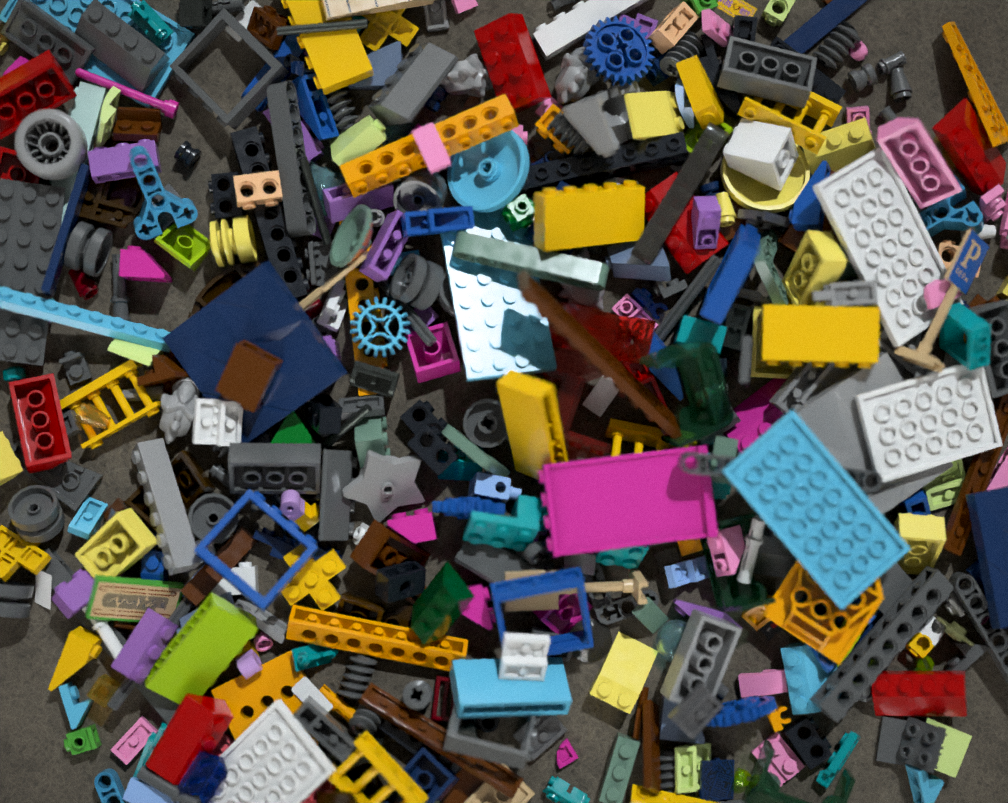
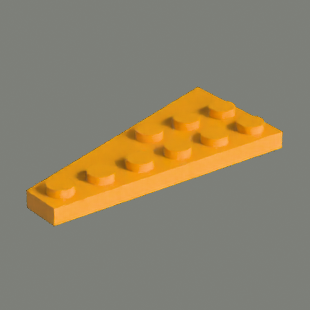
[942,21,1008,147]

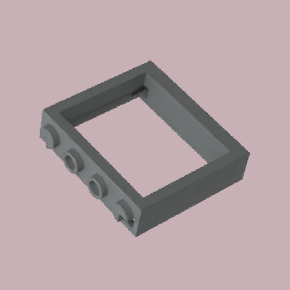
[170,8,289,130]
[443,704,540,770]

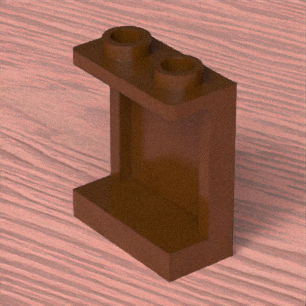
[215,339,283,412]

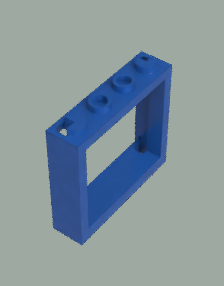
[700,223,761,324]
[194,489,318,613]
[490,567,594,656]

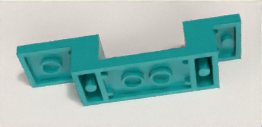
[463,495,650,569]

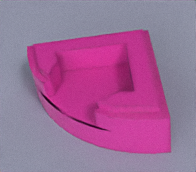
[556,738,579,769]

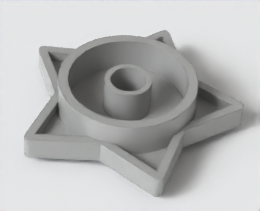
[342,450,425,522]

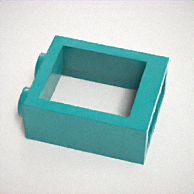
[939,302,991,371]

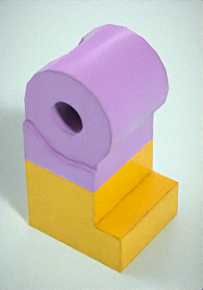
[280,490,320,531]
[235,640,263,679]

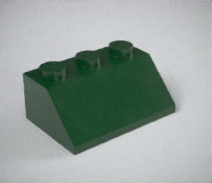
[411,562,475,645]

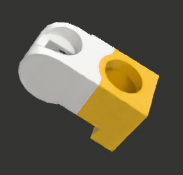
[905,616,946,659]

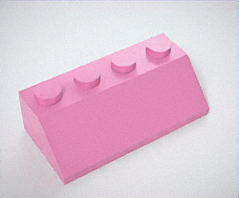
[877,117,962,209]

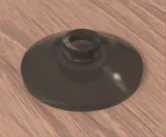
[569,618,612,663]

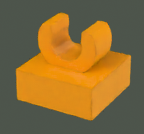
[767,706,791,732]

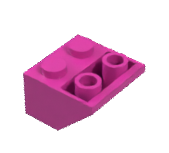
[387,508,438,543]
[461,582,496,630]

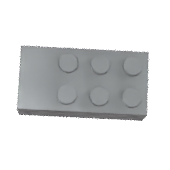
[660,609,742,703]

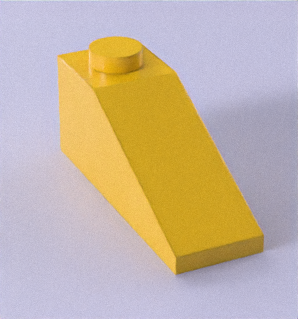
[676,55,724,130]
[48,626,102,691]

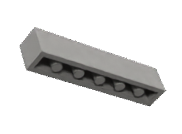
[131,438,201,575]

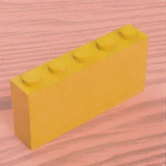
[281,0,374,95]
[534,180,645,251]
[760,305,880,368]
[496,370,568,480]

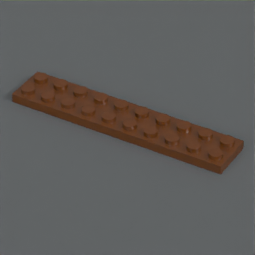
[517,270,682,441]

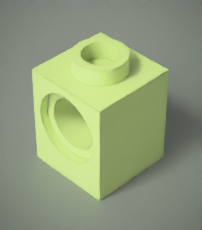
[761,0,796,27]

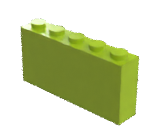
[145,592,258,704]

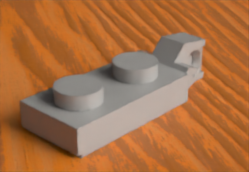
[811,280,877,306]
[234,597,288,644]

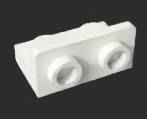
[317,279,348,332]

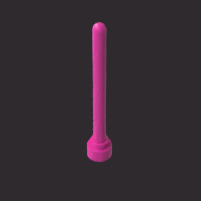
[75,68,179,119]

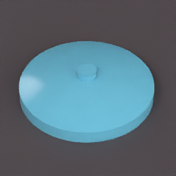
[447,130,529,213]

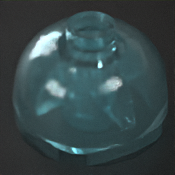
[309,161,347,201]
[655,619,688,663]

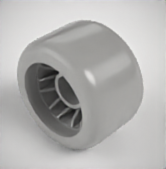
[14,109,88,180]

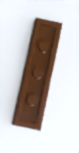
[180,526,259,607]
[642,699,661,794]

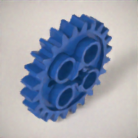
[583,16,655,87]
[432,497,505,519]
[706,695,777,727]

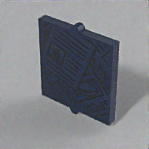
[699,758,734,802]

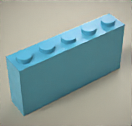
[449,657,572,718]

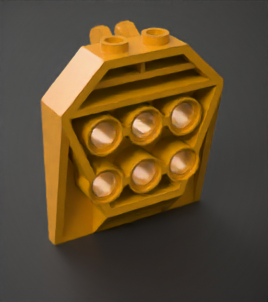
[762,560,884,665]
[211,650,320,746]

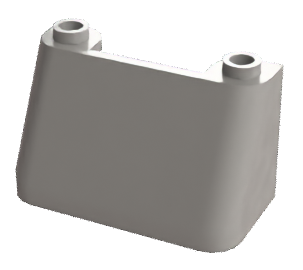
[562,81,640,158]

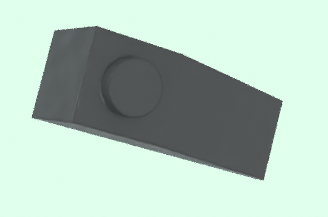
[293,695,356,763]

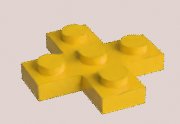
[360,8,419,51]
[0,525,52,582]
[281,544,346,611]

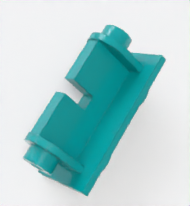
[128,0,174,47]
[292,644,338,672]
[543,776,590,803]

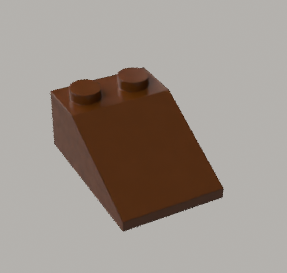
[349,519,431,575]

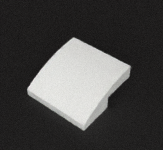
[192,398,243,446]
[499,633,550,681]

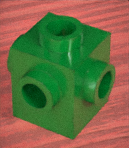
[502,194,534,232]

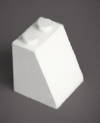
[723,118,799,191]

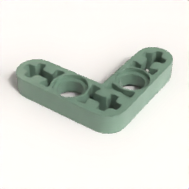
[754,229,789,305]
[441,424,511,477]

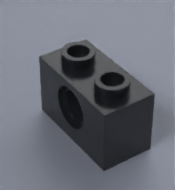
[375,559,426,603]

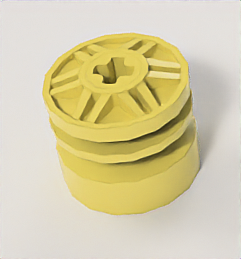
[209,215,258,268]

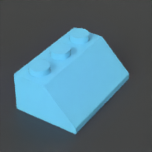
[780,642,841,715]

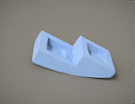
[675,78,696,128]
[664,556,710,588]

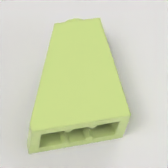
[330,115,387,167]

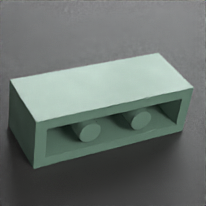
[598,732,640,803]

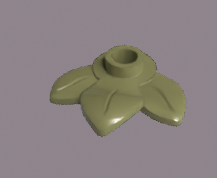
[936,616,974,646]

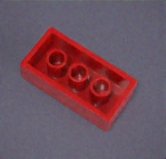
[474,13,551,114]

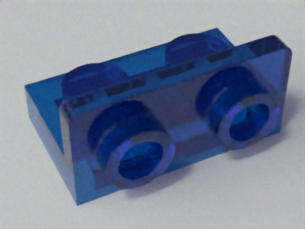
[178,751,228,803]

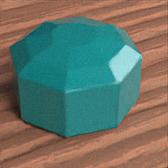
[2,366,26,381]

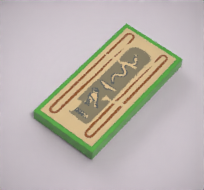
[85,575,184,622]

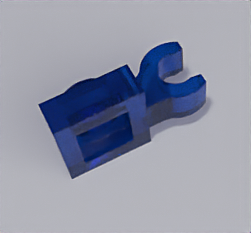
[630,287,668,320]

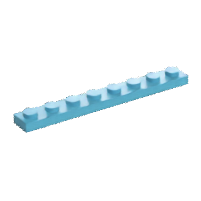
[0,287,170,352]

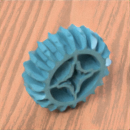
[350,297,410,358]

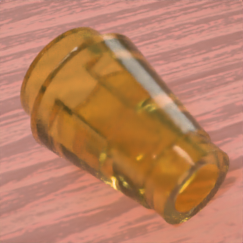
[75,402,111,430]

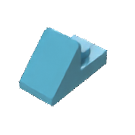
[68,496,108,540]
[58,681,95,729]
[905,764,944,803]

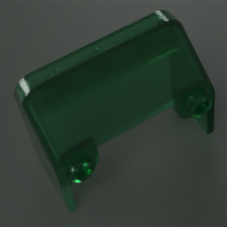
[639,341,734,448]
[700,513,776,611]
[745,740,856,803]

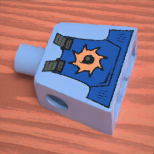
[468,472,522,504]

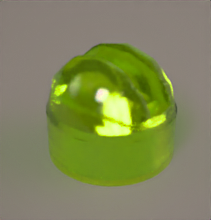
[915,656,934,671]
[734,768,751,787]

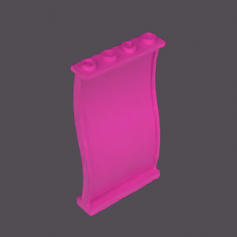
[538,445,718,557]

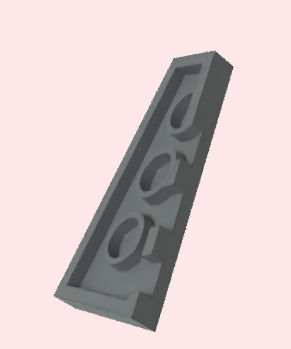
[12,441,104,511]

